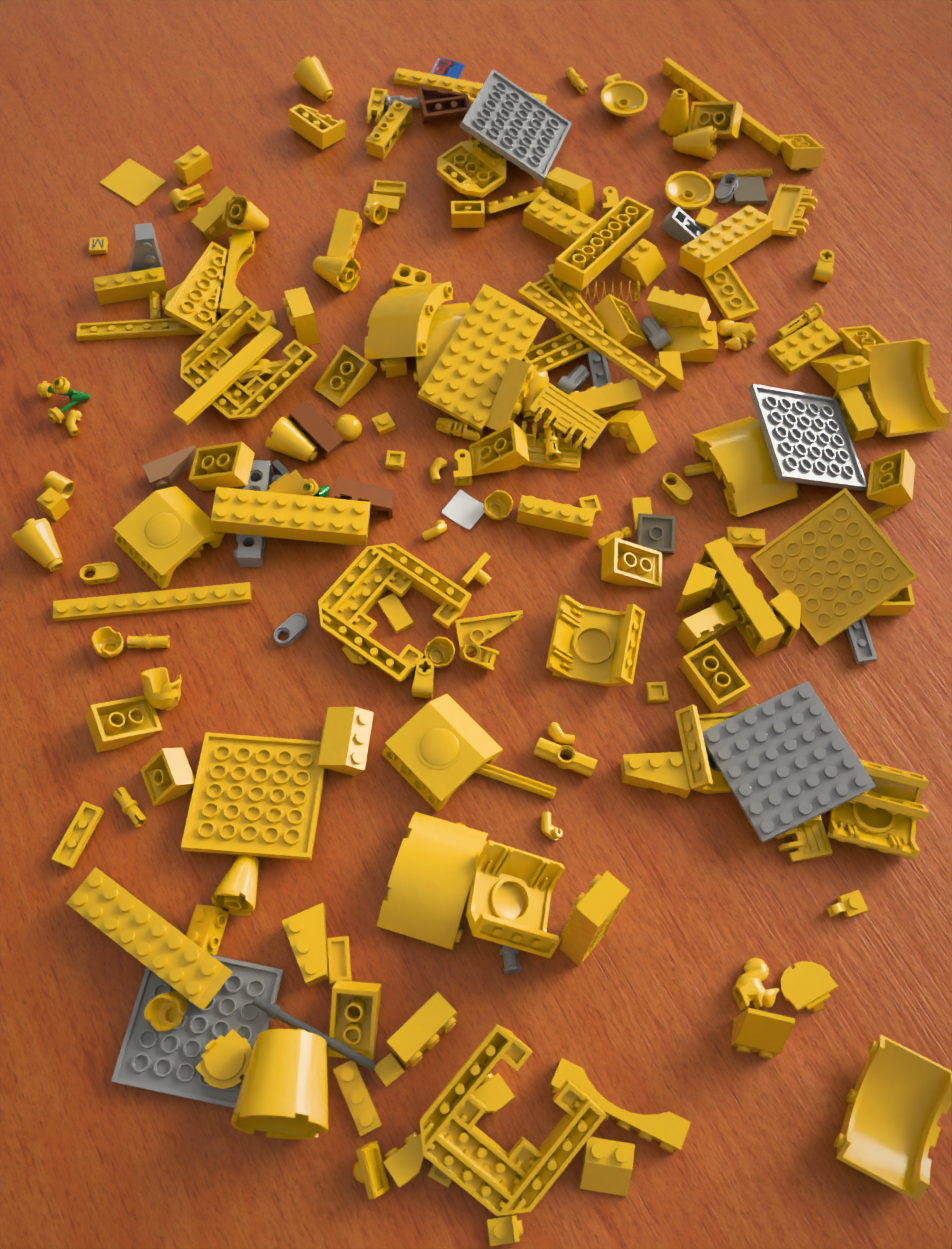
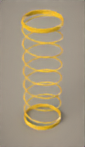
[575,280,640,302]

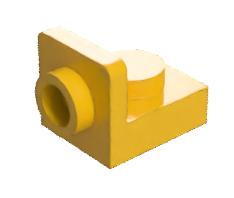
[487,1215,523,1246]

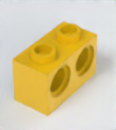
[392,263,431,288]

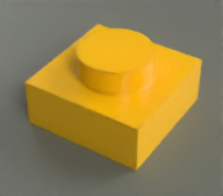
[371,412,396,436]

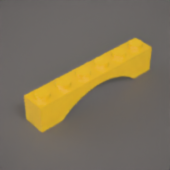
[218,229,255,317]
[549,1058,691,1153]
[383,1073,515,1188]

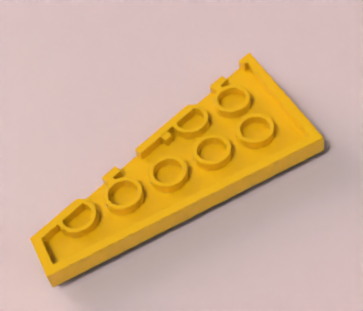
[164,241,227,334]

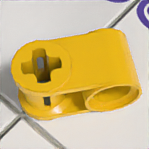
[812,249,835,283]
[459,643,499,671]
[412,658,434,699]

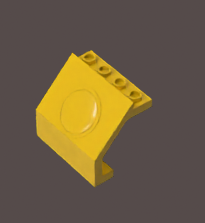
[113,486,225,589]
[546,594,645,687]
[382,694,503,812]
[827,759,929,859]
[466,840,565,958]

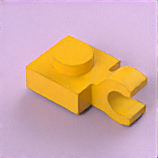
[826,890,868,919]

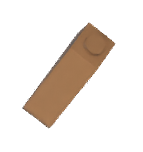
[142,445,196,492]

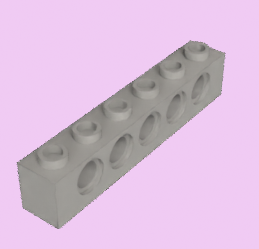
[234,460,272,567]

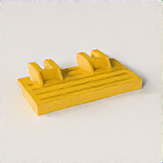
[767,184,818,237]
[529,382,608,450]
[522,421,582,472]
[775,821,833,862]

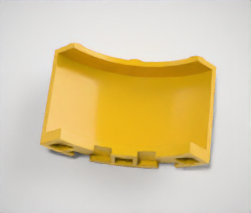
[364,282,453,360]
[413,302,470,387]
[859,338,950,437]
[692,416,798,517]
[377,811,488,950]
[834,1034,952,1202]

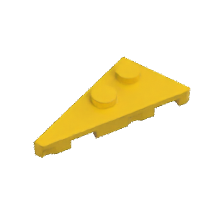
[455,610,523,655]

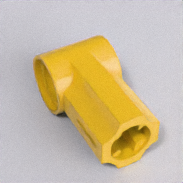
[169,184,205,212]

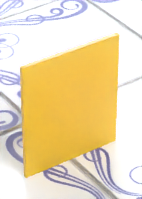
[100,158,166,207]

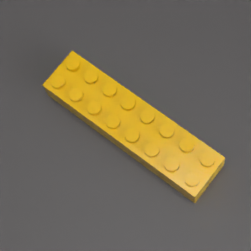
[553,196,654,291]
[211,487,370,546]
[66,867,233,1010]
[559,871,630,966]

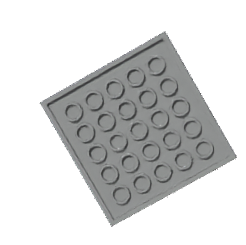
[459,69,572,182]
[748,384,868,491]
[702,681,876,844]
[111,955,284,1108]

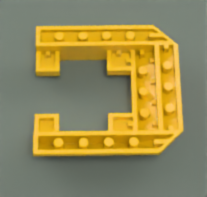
[522,270,604,372]
[180,296,318,420]
[318,543,472,682]
[420,1023,607,1216]

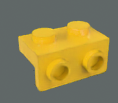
[186,904,229,956]

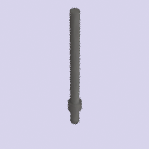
[252,996,376,1071]

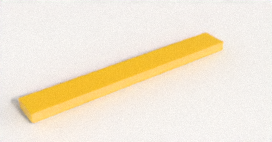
[76,315,218,341]
[173,325,283,426]

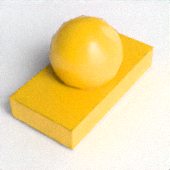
[353,1141,390,1199]

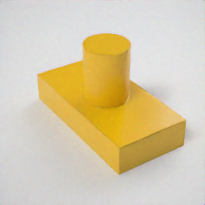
[458,552,492,589]

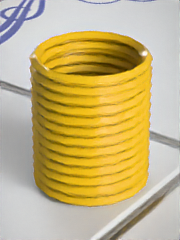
[43,471,75,499]

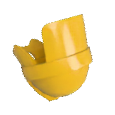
[141,667,182,711]

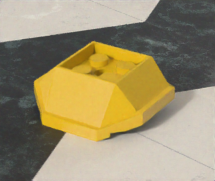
[437,139,506,200]

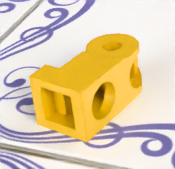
[601,186,619,217]
[453,449,472,486]

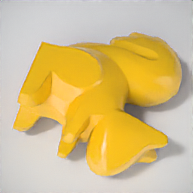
[717,319,757,351]
[732,958,779,1010]

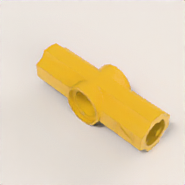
[239,359,289,383]
[533,737,598,778]

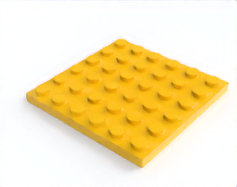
[751,488,919,647]
[181,732,325,861]

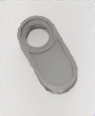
[715,173,738,204]
[274,613,308,647]

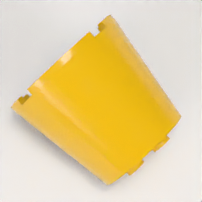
[231,1029,328,1140]

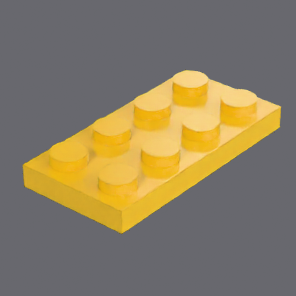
[699,263,759,322]
[767,318,843,375]

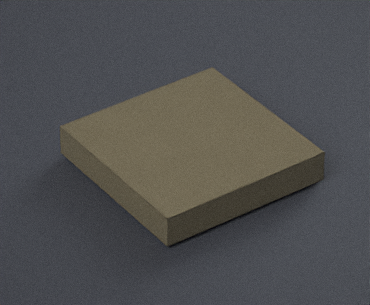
[729,176,767,206]
[636,513,676,554]

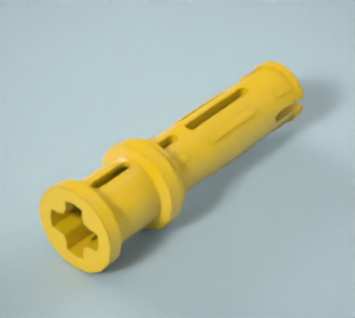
[776,303,824,340]
[542,414,561,462]

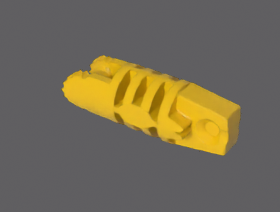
[436,417,483,441]

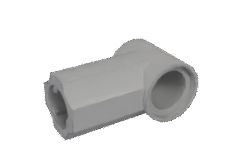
[640,317,672,351]
[556,365,590,395]

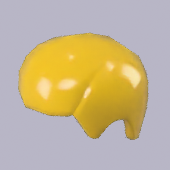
[334,414,362,441]
[483,490,513,520]
[91,626,124,658]
[424,636,455,668]

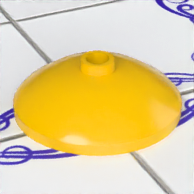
[601,81,648,117]
[665,171,714,210]

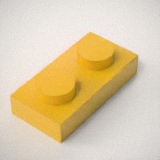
[726,527,766,549]

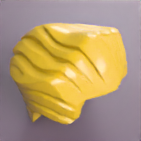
[144,991,188,1032]

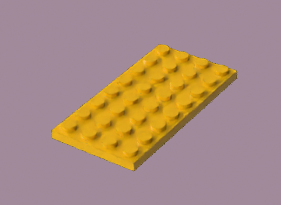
[417,284,546,432]

